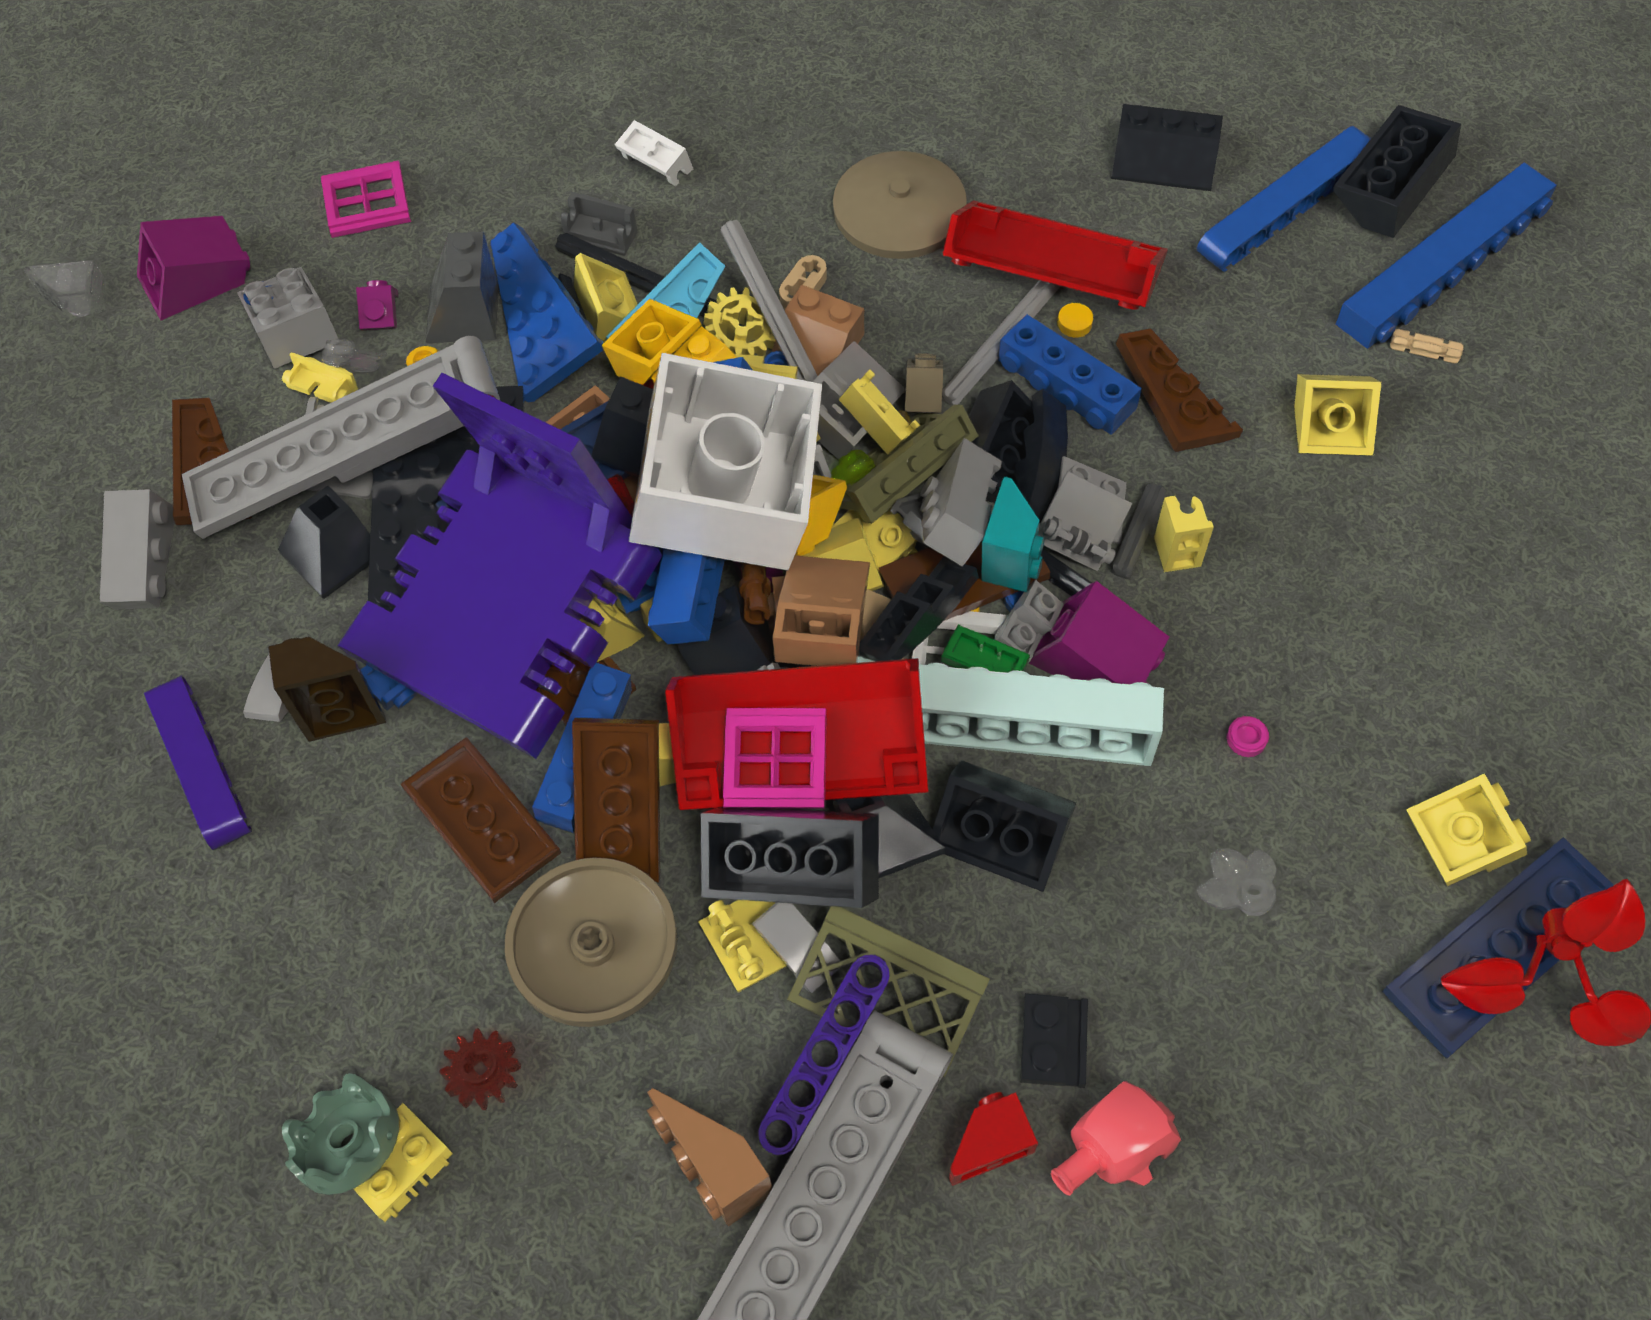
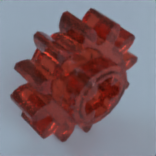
[440,1028,521,1110]

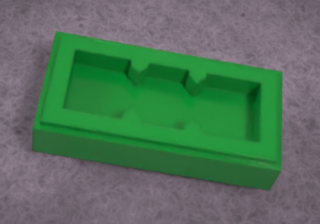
[941,624,1030,673]

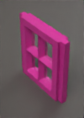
[321,160,411,238]
[723,708,827,809]

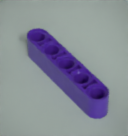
[144,675,252,850]
[758,955,889,1155]

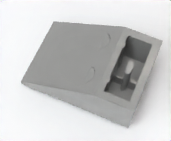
[237,267,340,369]
[813,341,906,461]

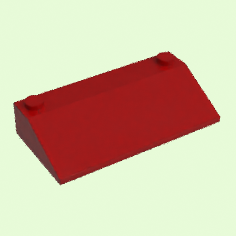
[943,200,1168,310]
[665,658,928,810]

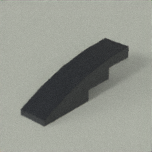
[1015,388,1068,525]
[858,556,979,662]

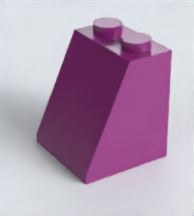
[137,216,250,321]
[1028,581,1170,685]

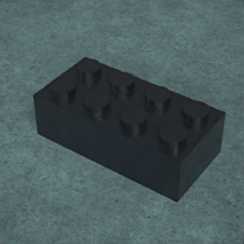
[701,807,879,908]

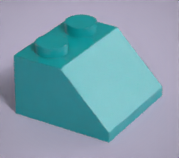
[982,477,1044,592]

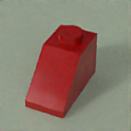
[949,1092,1038,1186]

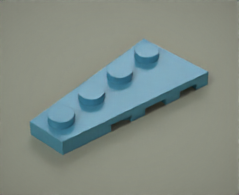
[605,242,725,379]

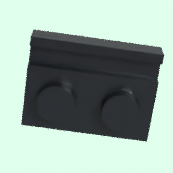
[1020,993,1088,1088]

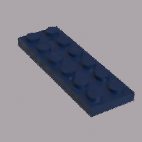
[1382,837,1614,1059]

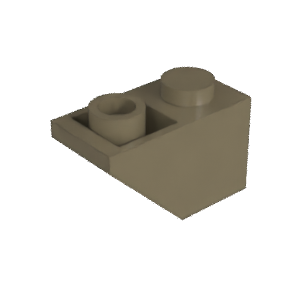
[905,353,943,413]

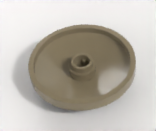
[833,151,967,259]
[505,858,678,1027]

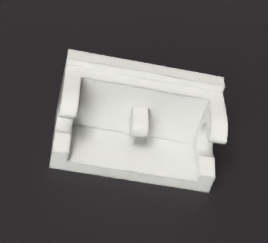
[615,120,693,186]

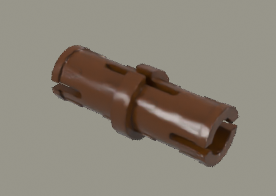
[739,562,771,625]

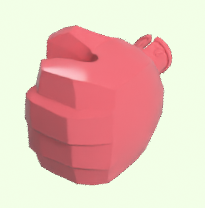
[1050,1081,1181,1196]

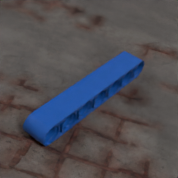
[1197,126,1371,272]

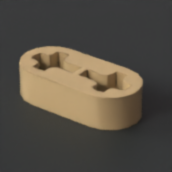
[779,255,827,309]

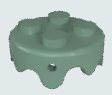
[282,1073,399,1195]

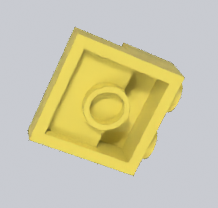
[1406,774,1531,886]

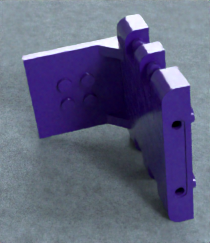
[337,373,663,759]

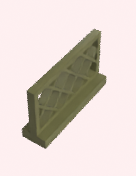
[837,404,979,523]
[787,906,990,1077]

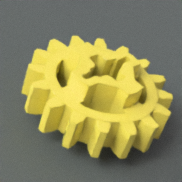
[703,287,776,357]

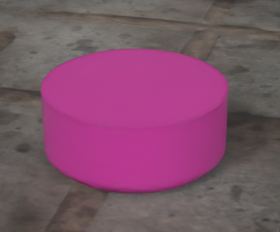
[1227,716,1269,757]

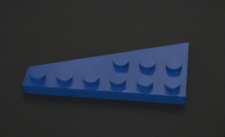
[490,222,604,403]

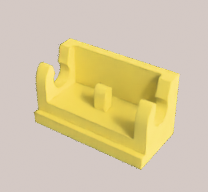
[839,369,920,455]
[1154,496,1214,572]

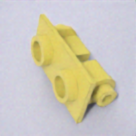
[282,352,358,403]

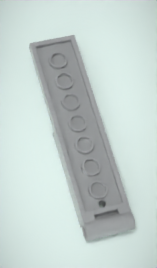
[182,336,500,539]
[697,1010,953,1320]

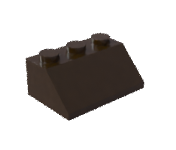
[268,637,387,742]

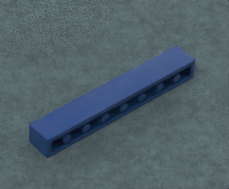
[1335,163,1557,349]
[648,357,753,644]

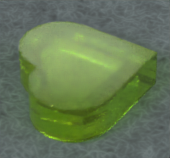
[831,449,876,485]

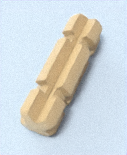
[1390,328,1463,364]

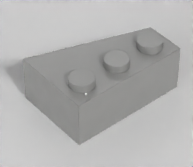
[920,438,1002,567]
[100,489,175,610]

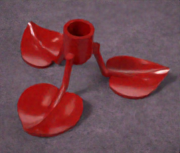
[1441,879,1651,1046]

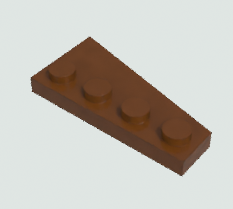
[1116,328,1243,452]
[172,398,252,525]

